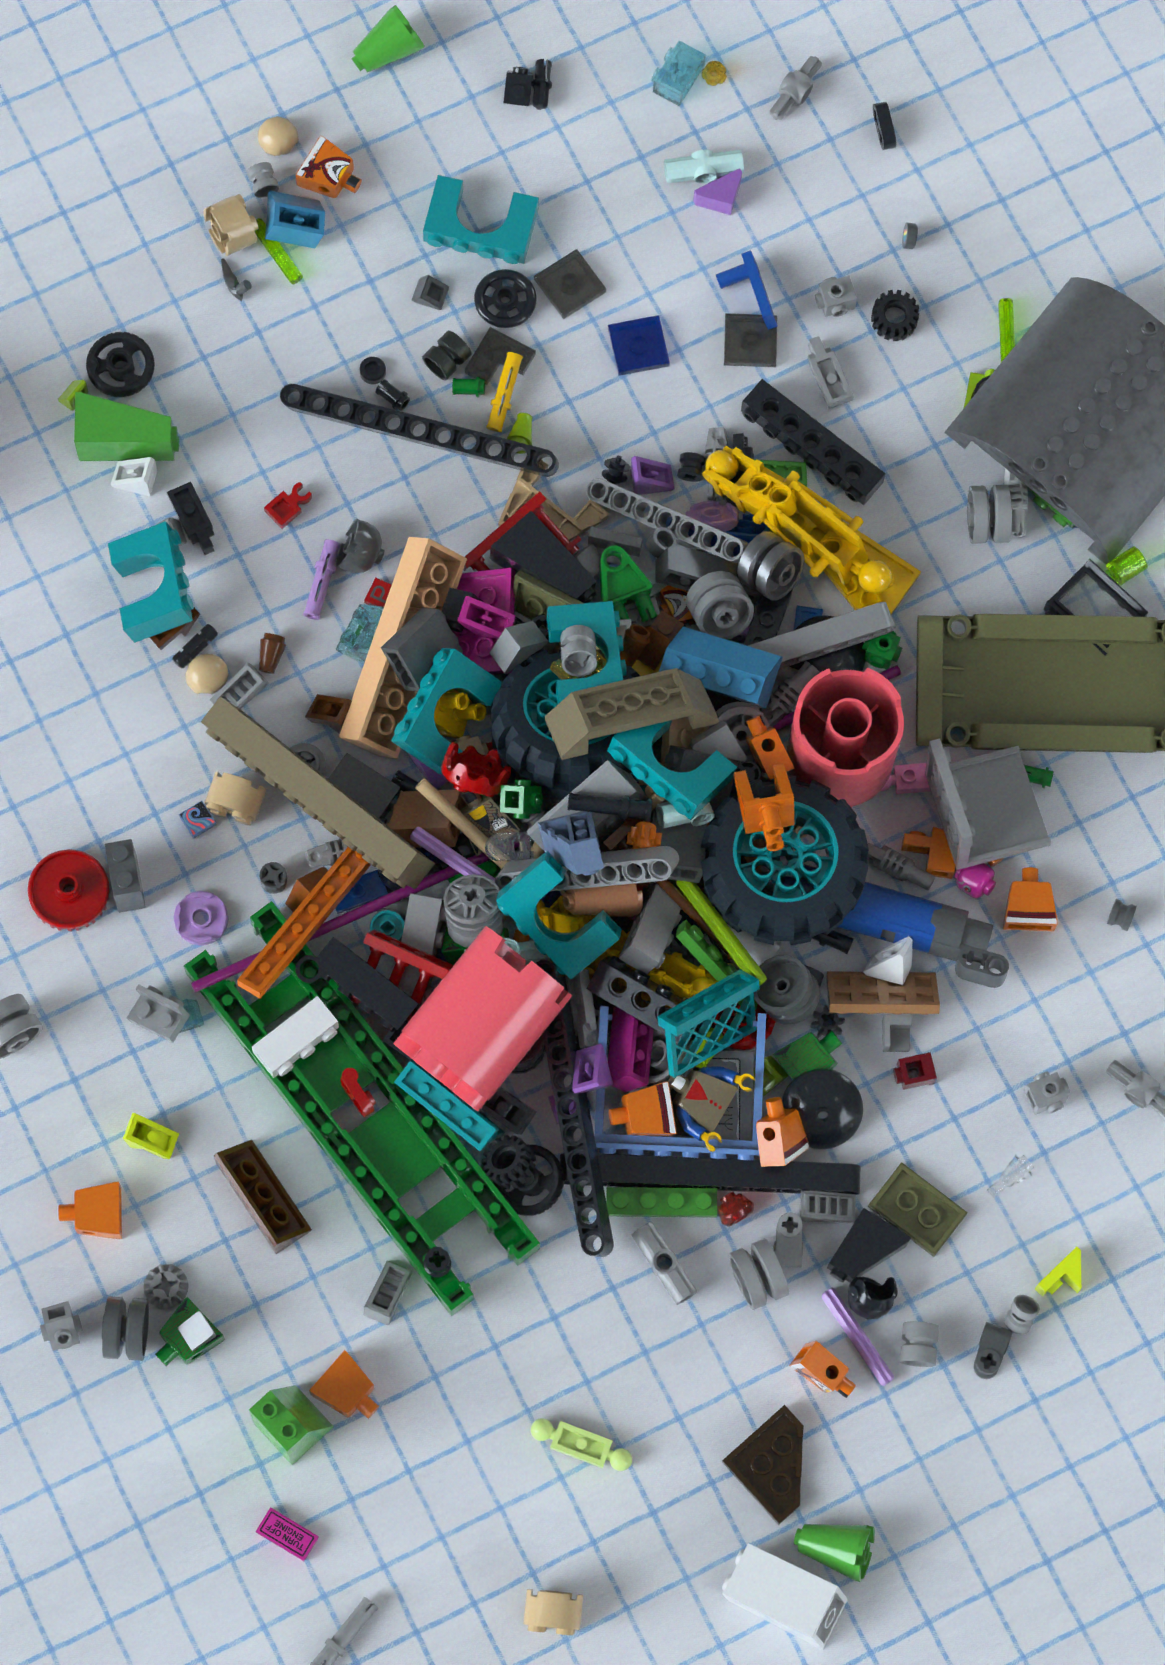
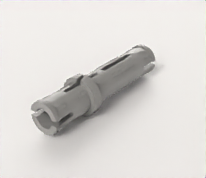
[310,1597,378,1665]

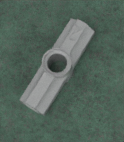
[631,1221,697,1305]

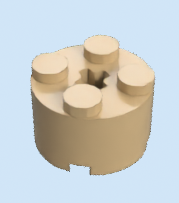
[203,194,259,256]
[205,772,266,826]
[523,1589,583,1635]

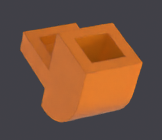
[901,827,955,879]

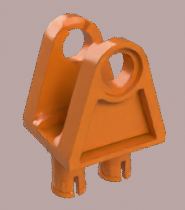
[734,763,795,851]

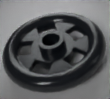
[474,269,537,328]

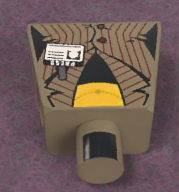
[460,792,522,856]

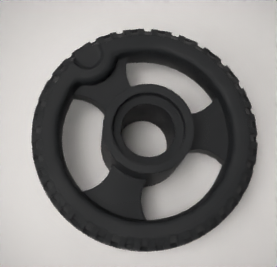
[86,332,155,397]
[494,1144,564,1216]

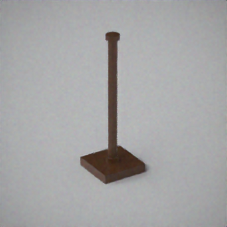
[600,818,732,960]

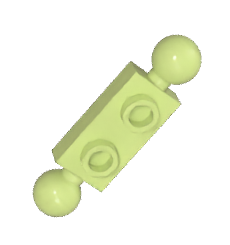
[531,1418,632,1471]

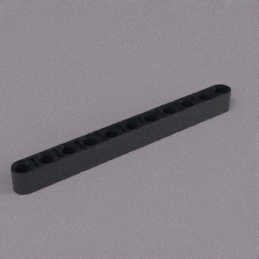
[280,384,559,477]
[535,960,614,1257]
[560,1153,861,1195]

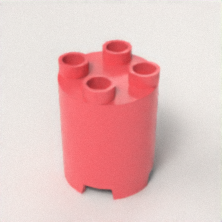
[787,668,904,808]
[393,926,572,1112]

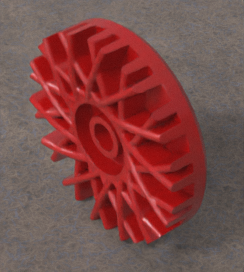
[28,849,110,931]

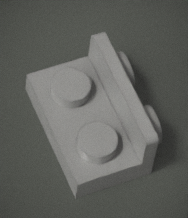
[127,984,190,1043]

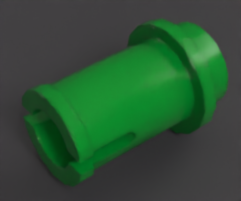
[452,376,485,397]
[1024,764,1054,788]

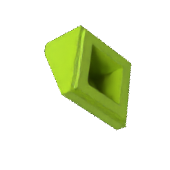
[58,380,88,411]
[753,1056,788,1096]

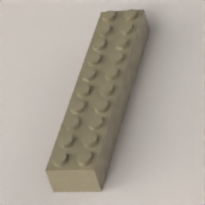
[201,696,435,889]

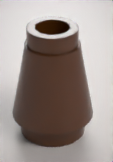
[620,624,650,666]
[259,633,286,674]

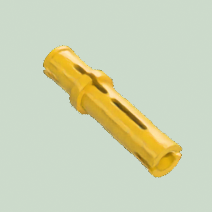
[486,352,523,432]

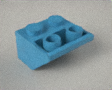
[265,190,325,249]

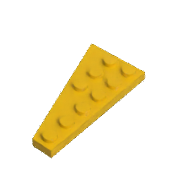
[781,500,921,615]

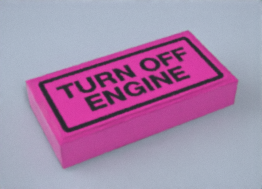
[256,1507,319,1562]

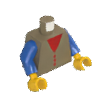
[668,1066,756,1152]

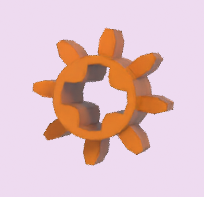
[627,822,662,849]

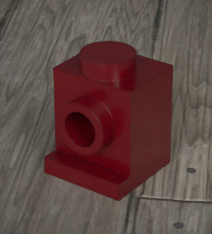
[893,1052,937,1090]

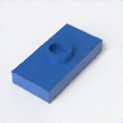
[335,870,388,914]

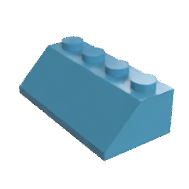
[659,627,783,709]

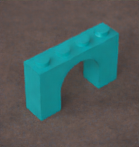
[423,175,539,264]
[108,521,194,643]
[546,601,626,705]
[391,648,502,775]
[607,720,737,820]
[496,851,622,979]

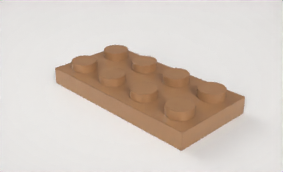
[826,971,940,1015]

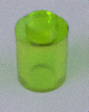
[1105,546,1148,586]

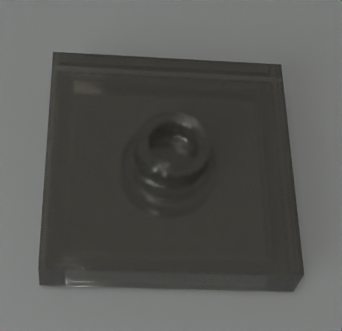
[534,249,606,319]
[724,313,777,367]

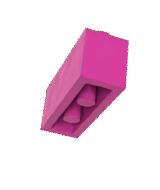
[608,1007,654,1092]

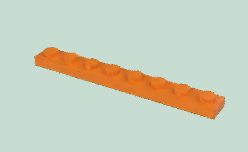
[237,847,371,999]

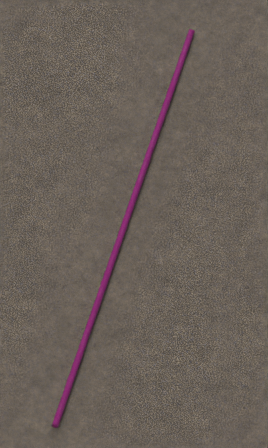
[191,665,901,993]

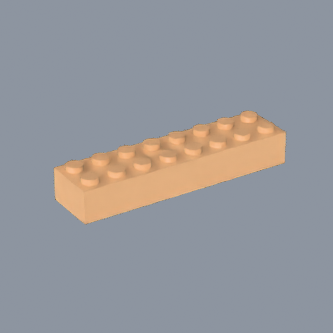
[339,537,467,759]

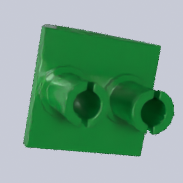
[599,545,658,625]

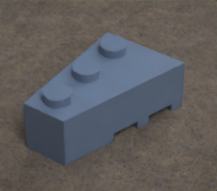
[538,811,604,875]

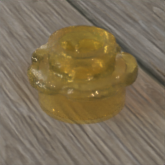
[702,61,727,86]

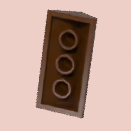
[214,1140,312,1254]

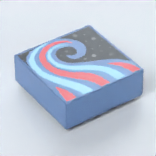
[179,801,217,839]

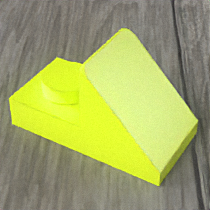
[123,1113,179,1159]
[1035,1247,1082,1297]

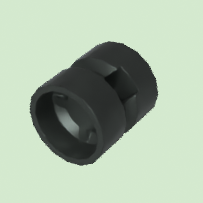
[422,330,472,380]

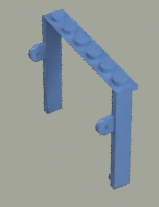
[594,1006,766,1160]

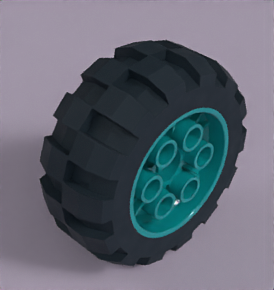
[491,646,654,803]
[701,775,869,946]

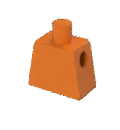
[58,1182,122,1239]
[309,1350,379,1419]

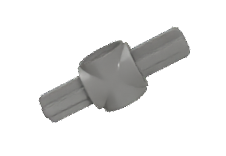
[770,56,822,120]
[1106,1060,1165,1117]

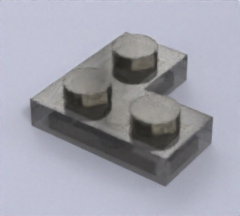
[465,327,536,385]

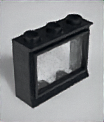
[1043,559,1148,656]

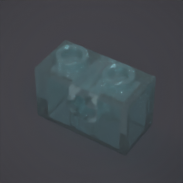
[651,41,706,106]

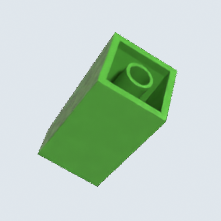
[74,392,179,461]
[249,1385,334,1465]

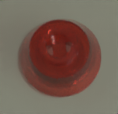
[718,1191,754,1227]

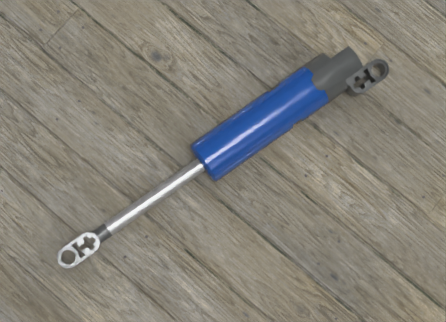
[600,821,1009,988]

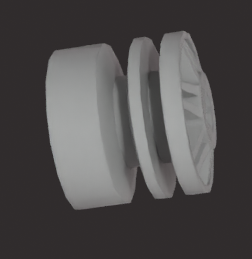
[443,874,504,948]

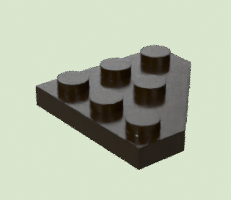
[722,1405,804,1525]

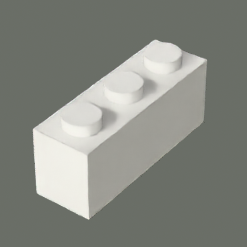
[252,996,339,1078]

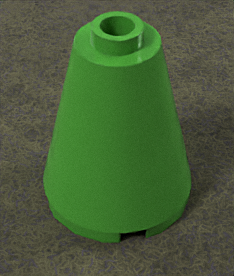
[351,5,425,73]
[794,1524,875,1582]

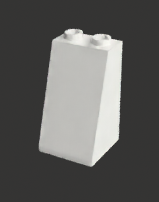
[722,1543,848,1650]

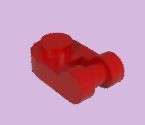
[340,1068,376,1117]

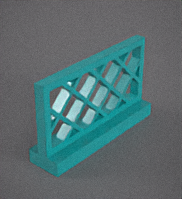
[658,969,760,1078]
[394,1060,505,1151]

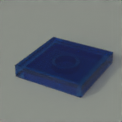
[608,315,670,376]

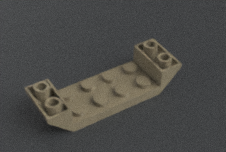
[545,668,719,760]

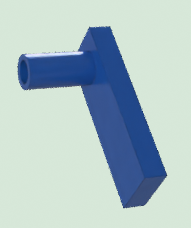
[716,250,778,330]

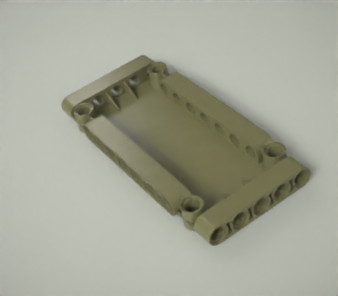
[916,614,1165,753]

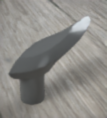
[221,258,252,301]

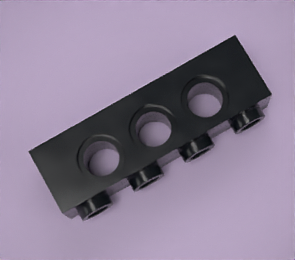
[586,956,689,1042]

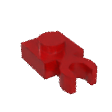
[264,482,312,529]

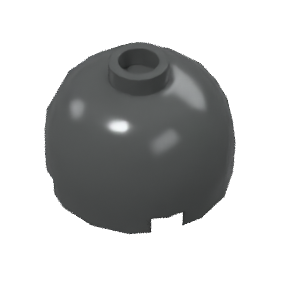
[336,519,385,573]

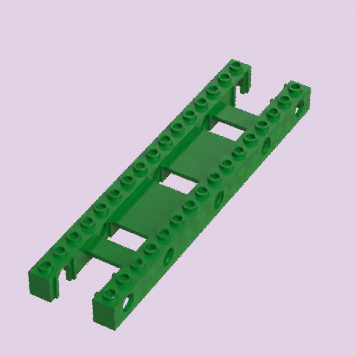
[184,901,540,1317]

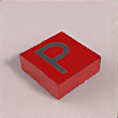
[364,577,392,611]

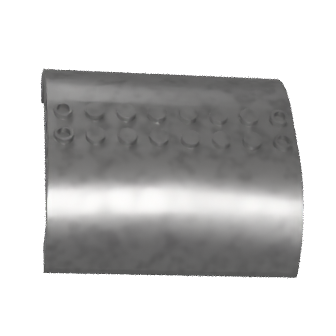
[944,277,1165,566]

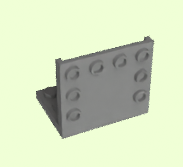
[925,739,1051,870]

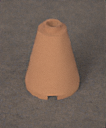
[563,867,643,918]

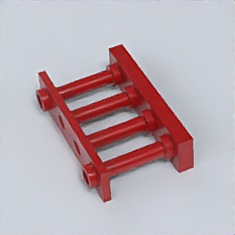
[463,491,582,571]
[350,929,454,1004]

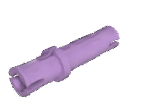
[303,539,341,620]

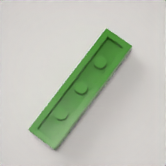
[676,920,758,1010]
[606,1187,717,1218]

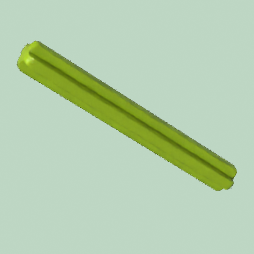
[676,880,767,986]

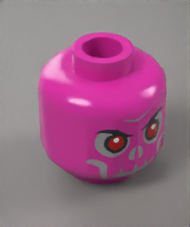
[954,863,996,899]

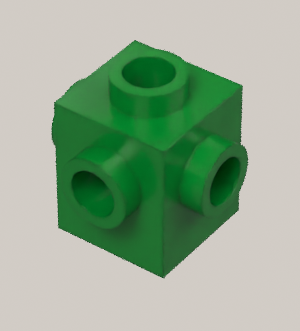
[862,631,903,670]
[500,779,543,819]

